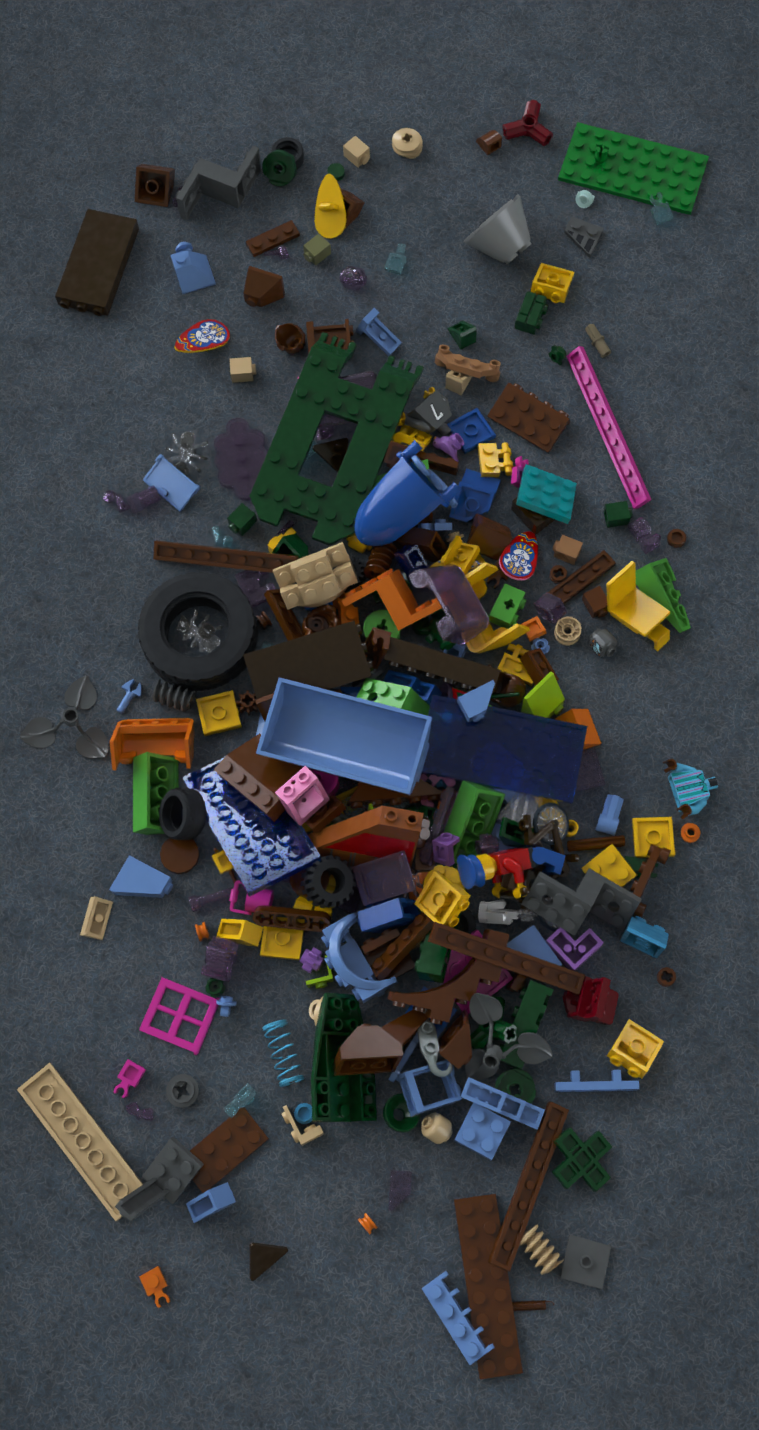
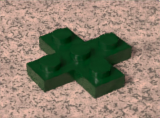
[552,1127,612,1192]

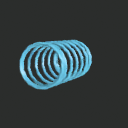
[262,1019,304,1087]

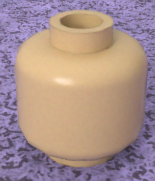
[421,1112,452,1144]

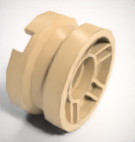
[554,616,582,646]

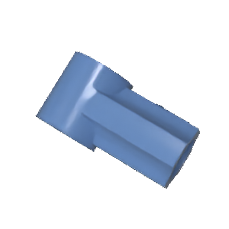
[595,794,624,836]

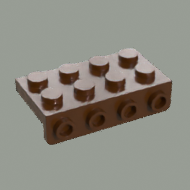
[487,382,570,453]

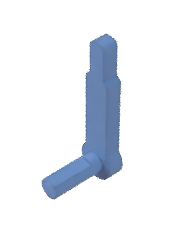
[388,1033,419,1083]

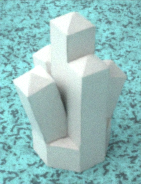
[478,899,520,925]

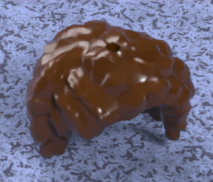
[302,604,340,636]

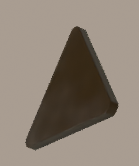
[312,438,348,473]
[250,1242,288,1281]

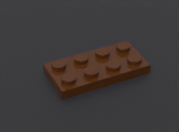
[190,1106,269,1193]

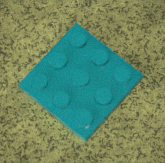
[516,464,577,524]

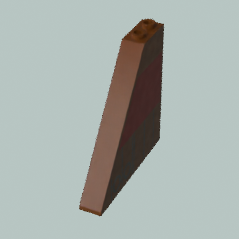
[291,805,424,881]

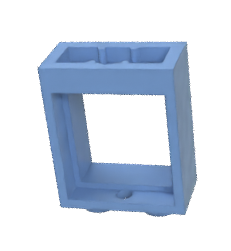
[398,1060,462,1117]

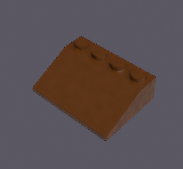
[214,733,302,822]

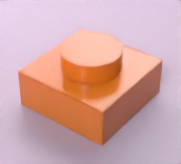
[521,616,547,642]

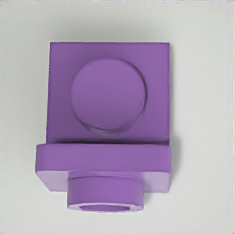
[432,832,460,867]

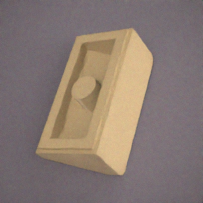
[80,896,113,940]

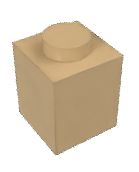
[343,136,370,167]
[230,357,256,383]

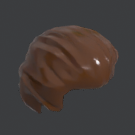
[275,323,306,354]

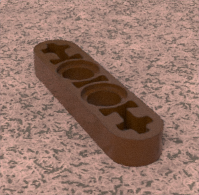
[252,905,331,932]

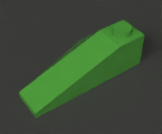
[636,558,691,633]

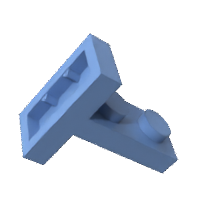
[355,308,402,356]

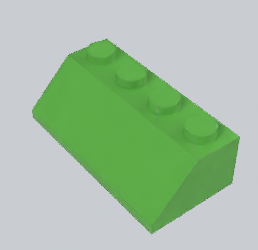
[133,752,179,835]
[444,780,505,864]

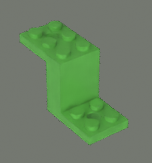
[357,678,467,752]

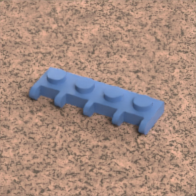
[422,1271,495,1365]

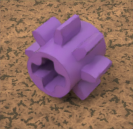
[300,947,324,973]

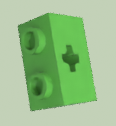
[489,583,527,629]

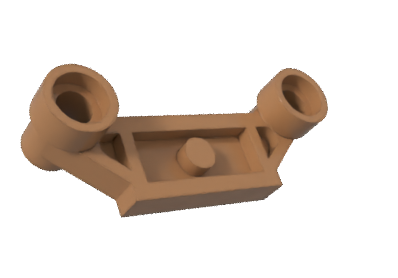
[435,344,501,382]

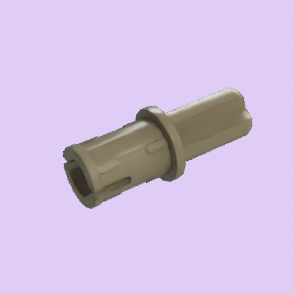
[585,324,611,358]

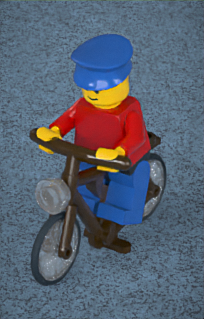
[457,803,579,931]

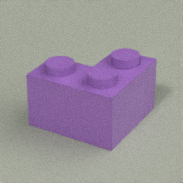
[546,927,604,971]

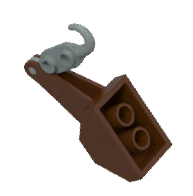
[333,1008,453,1077]

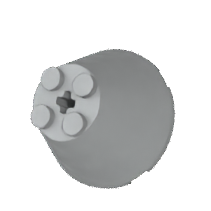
[464,194,531,264]

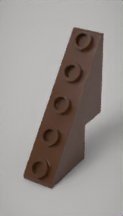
[347,779,443,809]

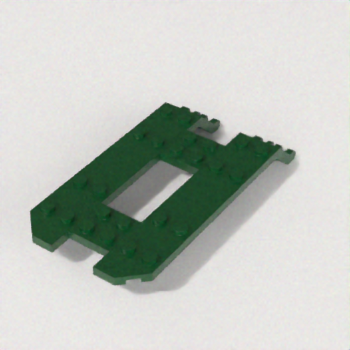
[249,332,424,546]

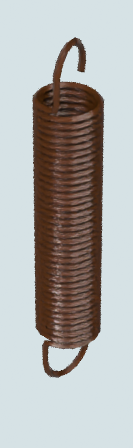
[512,1300,554,1311]

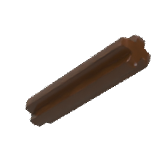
[567,835,625,852]

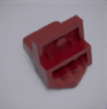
[563,976,619,1025]

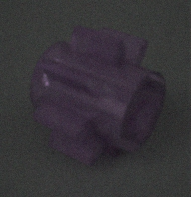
[475,833,499,855]

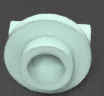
[575,190,595,208]

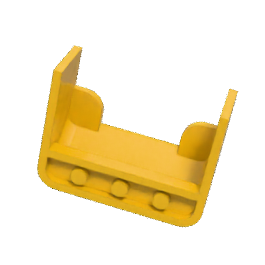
[443,562,530,654]

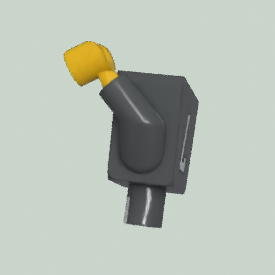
[398,387,452,436]

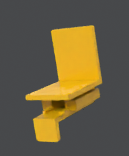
[606,561,670,651]

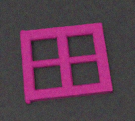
[139,977,220,1055]

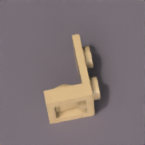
[281,1105,324,1146]

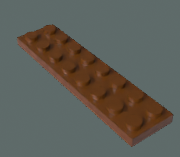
[454,1194,523,1379]

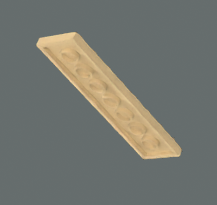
[17,1063,143,1221]

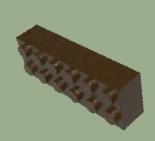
[384,637,506,695]

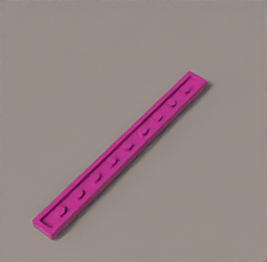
[566,346,651,509]

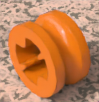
[195,922,210,942]
[358,1213,378,1234]

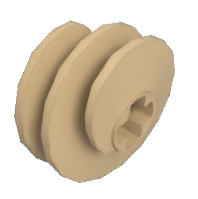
[392,128,423,159]

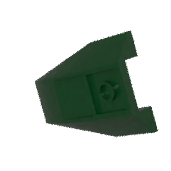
[311,993,377,1122]

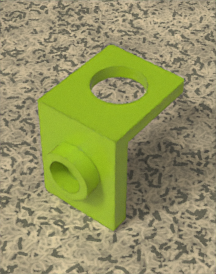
[305,955,334,989]

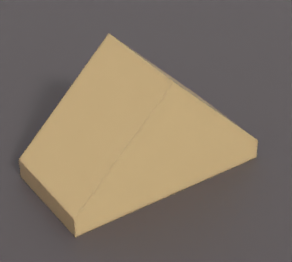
[446,370,472,395]

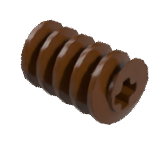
[364,543,397,580]

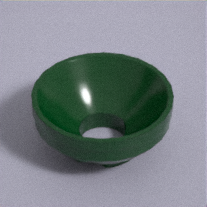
[383,1093,421,1132]

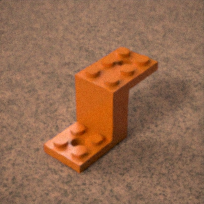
[341,568,456,631]

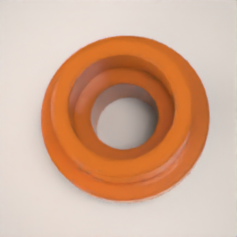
[680,823,701,843]

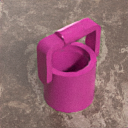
[229,880,274,915]

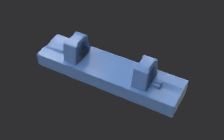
[554,1070,639,1092]

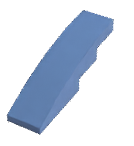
[460,1077,545,1130]

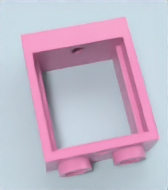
[275,766,330,826]

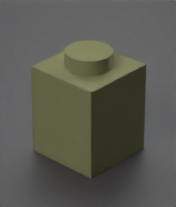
[303,234,331,265]

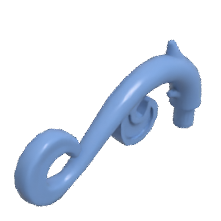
[412,455,458,508]

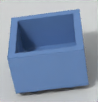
[454,1102,511,1161]

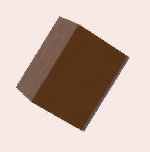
[467,513,512,560]

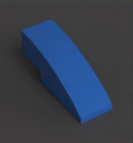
[383,670,442,709]

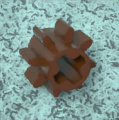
[236,690,258,716]

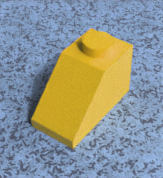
[216,919,263,947]

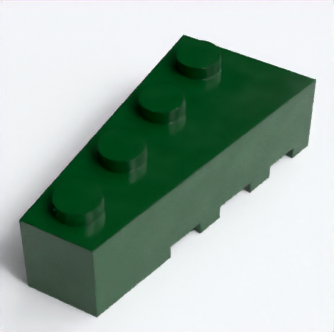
[499,980,554,1070]

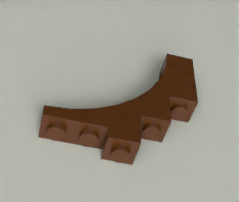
[388,929,509,1025]

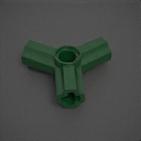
[470,996,518,1049]

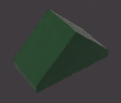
[447,321,477,350]
[499,817,534,847]

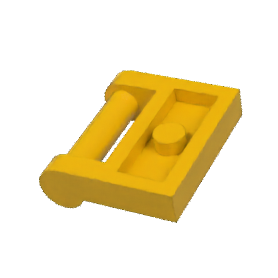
[393,424,433,451]

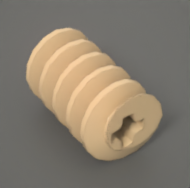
[520,1224,564,1275]

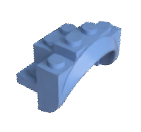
[321,913,398,1003]

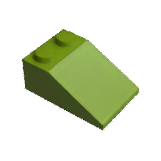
[521,671,565,730]

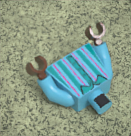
[663,759,718,819]

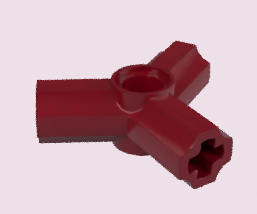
[502,100,553,146]

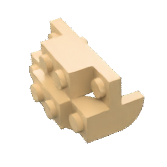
[273,542,358,610]

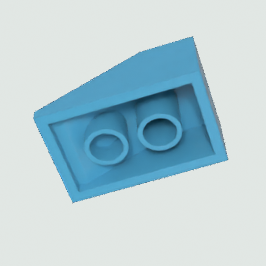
[620,916,669,959]

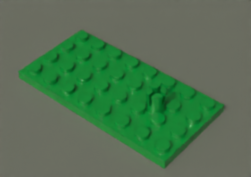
[558,122,709,215]

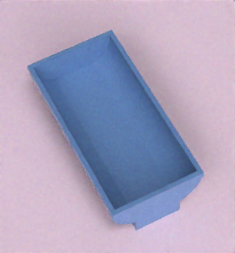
[256,677,432,795]

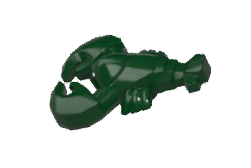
[412,608,456,651]

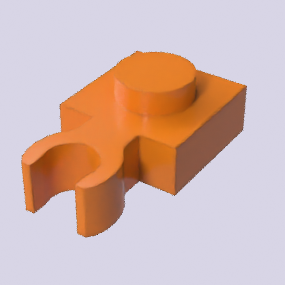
[139,1266,170,1308]

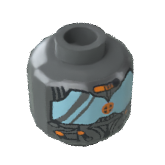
[589,629,617,657]

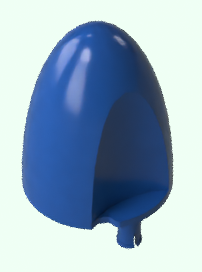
[354,440,462,546]

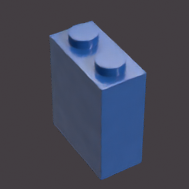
[357,898,420,933]

